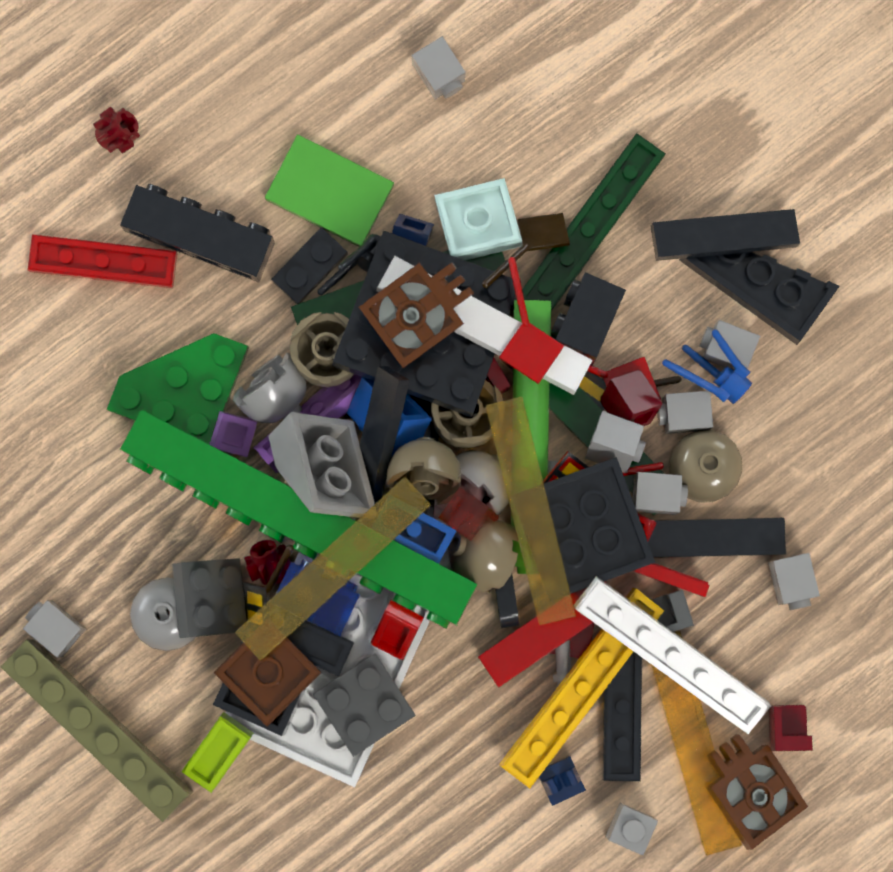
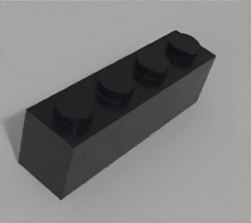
[120,184,275,283]

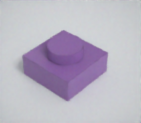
[210,411,257,457]

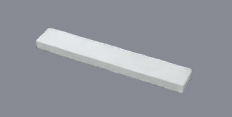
[377,256,592,395]
[573,576,771,734]

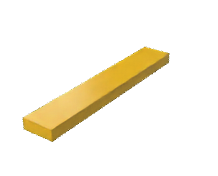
[499,587,664,789]

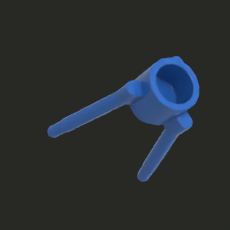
[662,329,752,404]

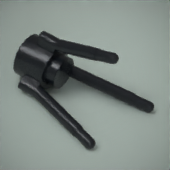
[318,234,381,295]

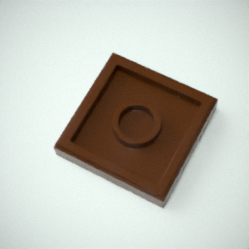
[213,618,322,727]

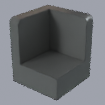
[650,590,694,632]

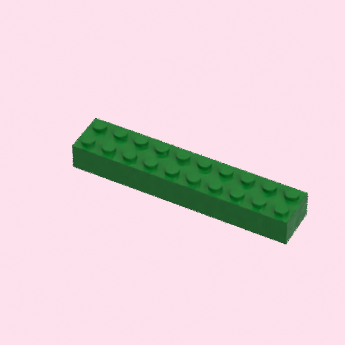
[120,409,477,629]

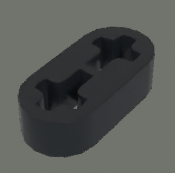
[495,574,519,629]

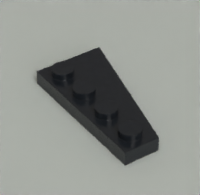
[679,252,840,345]

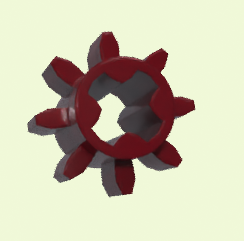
[93,107,140,154]
[244,540,292,585]

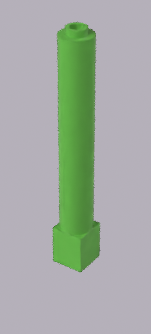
[510,300,551,574]

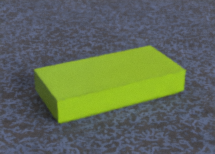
[181,712,254,793]

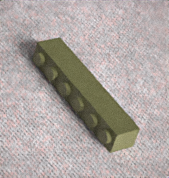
[1,640,193,822]

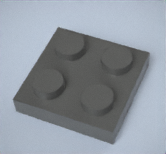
[172,558,248,638]
[313,653,416,757]

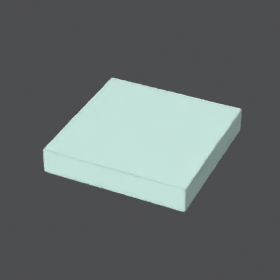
[434,178,523,260]

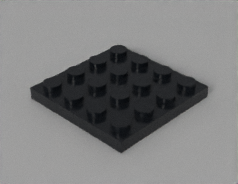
[332,231,521,417]

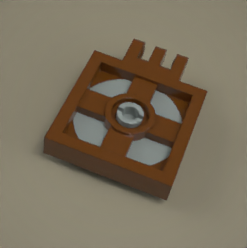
[359,263,474,368]
[706,734,808,850]

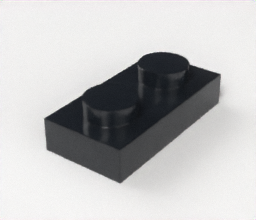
[271,227,348,304]

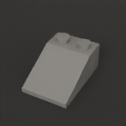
[268,412,378,520]

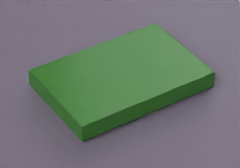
[265,134,394,247]

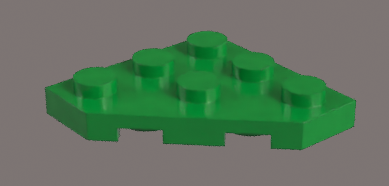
[106,333,249,445]

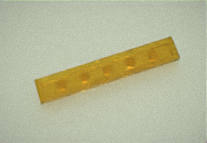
[485,397,576,625]
[235,477,431,661]
[651,630,742,856]

